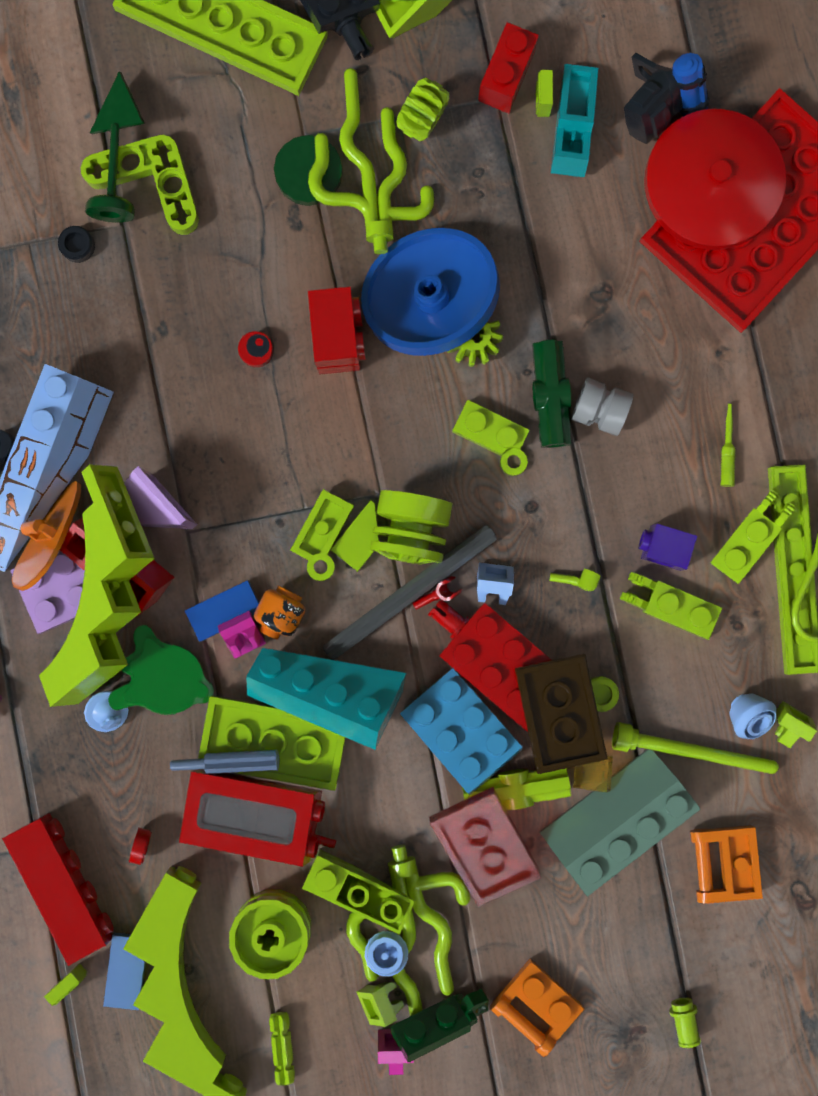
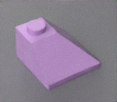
[124,466,198,529]

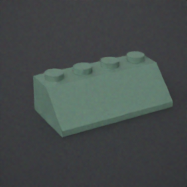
[540,749,700,897]

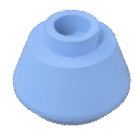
[729,693,776,739]

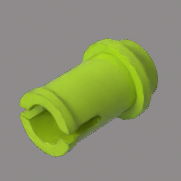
[669,998,701,1048]

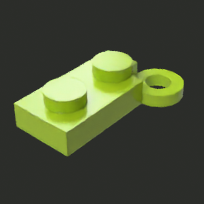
[452,400,530,476]
[290,489,354,581]

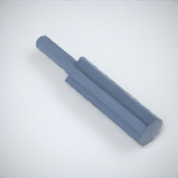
[170,749,280,774]

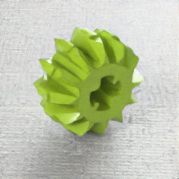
[396,77,449,141]
[447,320,503,367]

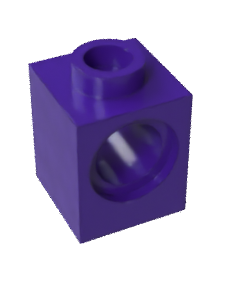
[638,524,697,571]

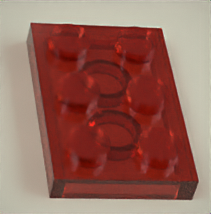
[429,787,541,907]

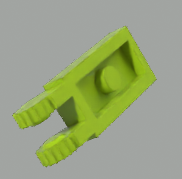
[710,487,798,584]
[620,572,722,640]

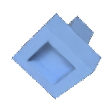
[477,562,514,605]

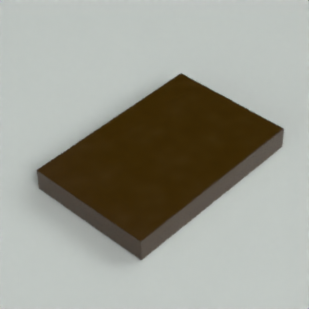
[514,653,608,774]

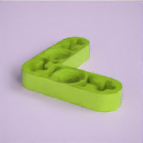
[80,135,199,235]

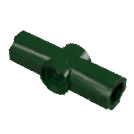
[532,340,571,448]

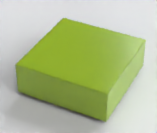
[536,70,553,117]
[44,963,87,1006]

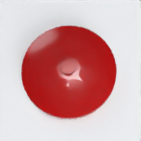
[644,109,786,250]

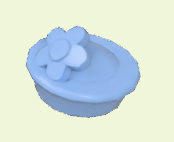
[84,691,129,732]
[365,931,408,977]

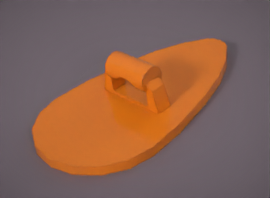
[12,481,81,591]

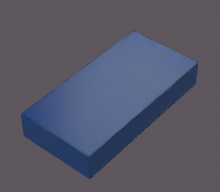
[185,580,259,642]

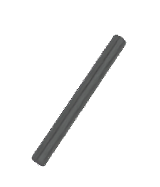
[323,525,497,660]

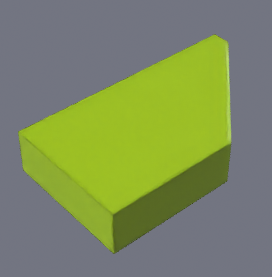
[331,500,379,572]

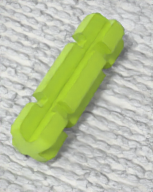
[269,1012,295,1086]

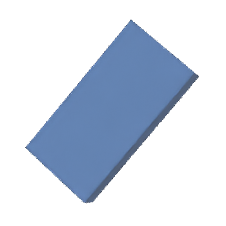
[103,932,146,1010]

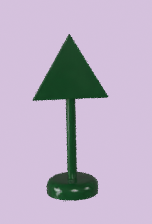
[85,72,145,223]

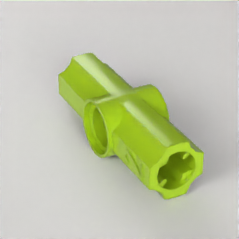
[462,768,571,813]

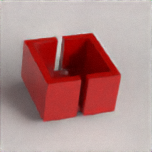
[308,287,366,375]

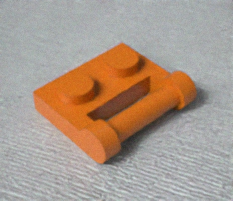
[690,825,763,904]
[489,958,584,1057]

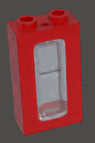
[179,769,325,867]

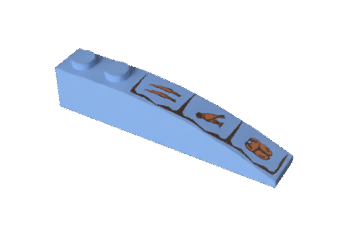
[0,364,114,572]

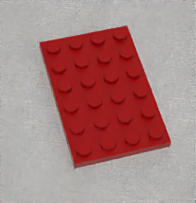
[639,88,818,333]

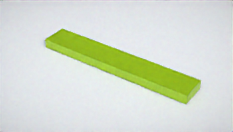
[768,465,818,675]

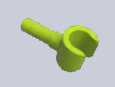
[549,568,600,592]

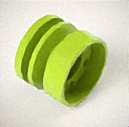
[370,490,453,565]

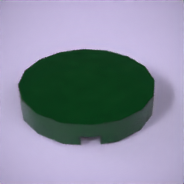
[274,135,343,206]

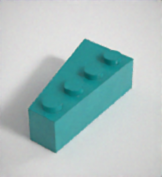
[246,648,406,750]

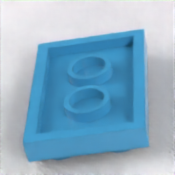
[400,668,523,796]

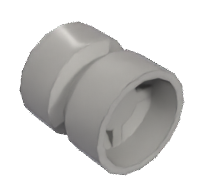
[571,377,634,436]

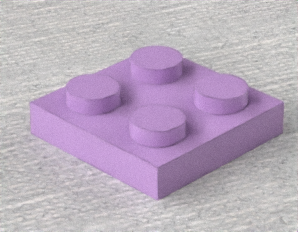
[10,550,85,634]

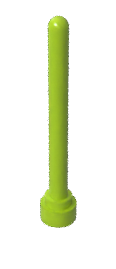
[612,722,779,774]

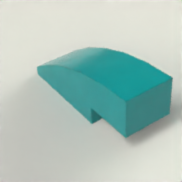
[551,64,599,177]

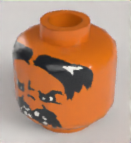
[254,585,306,640]

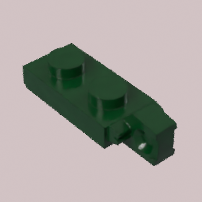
[391,989,489,1062]

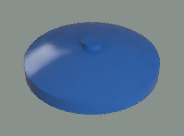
[361,228,500,356]

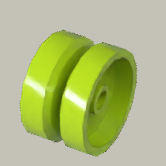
[229,889,311,979]

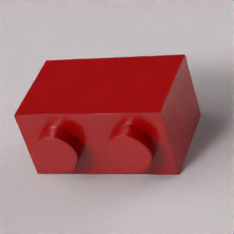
[478,22,539,114]

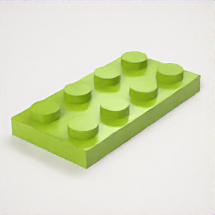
[198,696,346,791]

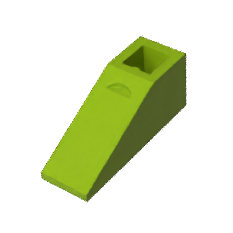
[302,849,415,935]

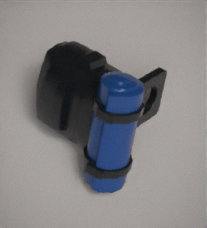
[624,53,710,144]

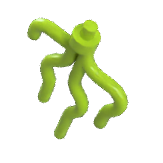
[308,68,434,254]
[346,845,470,1016]

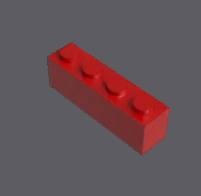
[2,813,114,966]

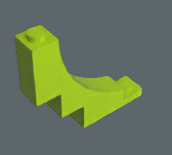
[39,464,155,707]
[123,866,247,1096]

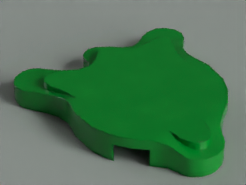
[108,625,214,715]

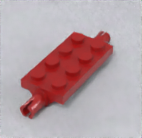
[428,599,551,732]

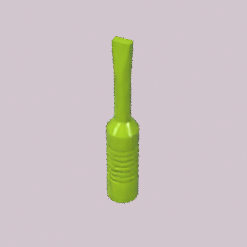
[720,404,736,487]

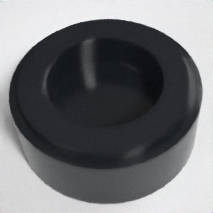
[58,226,95,263]

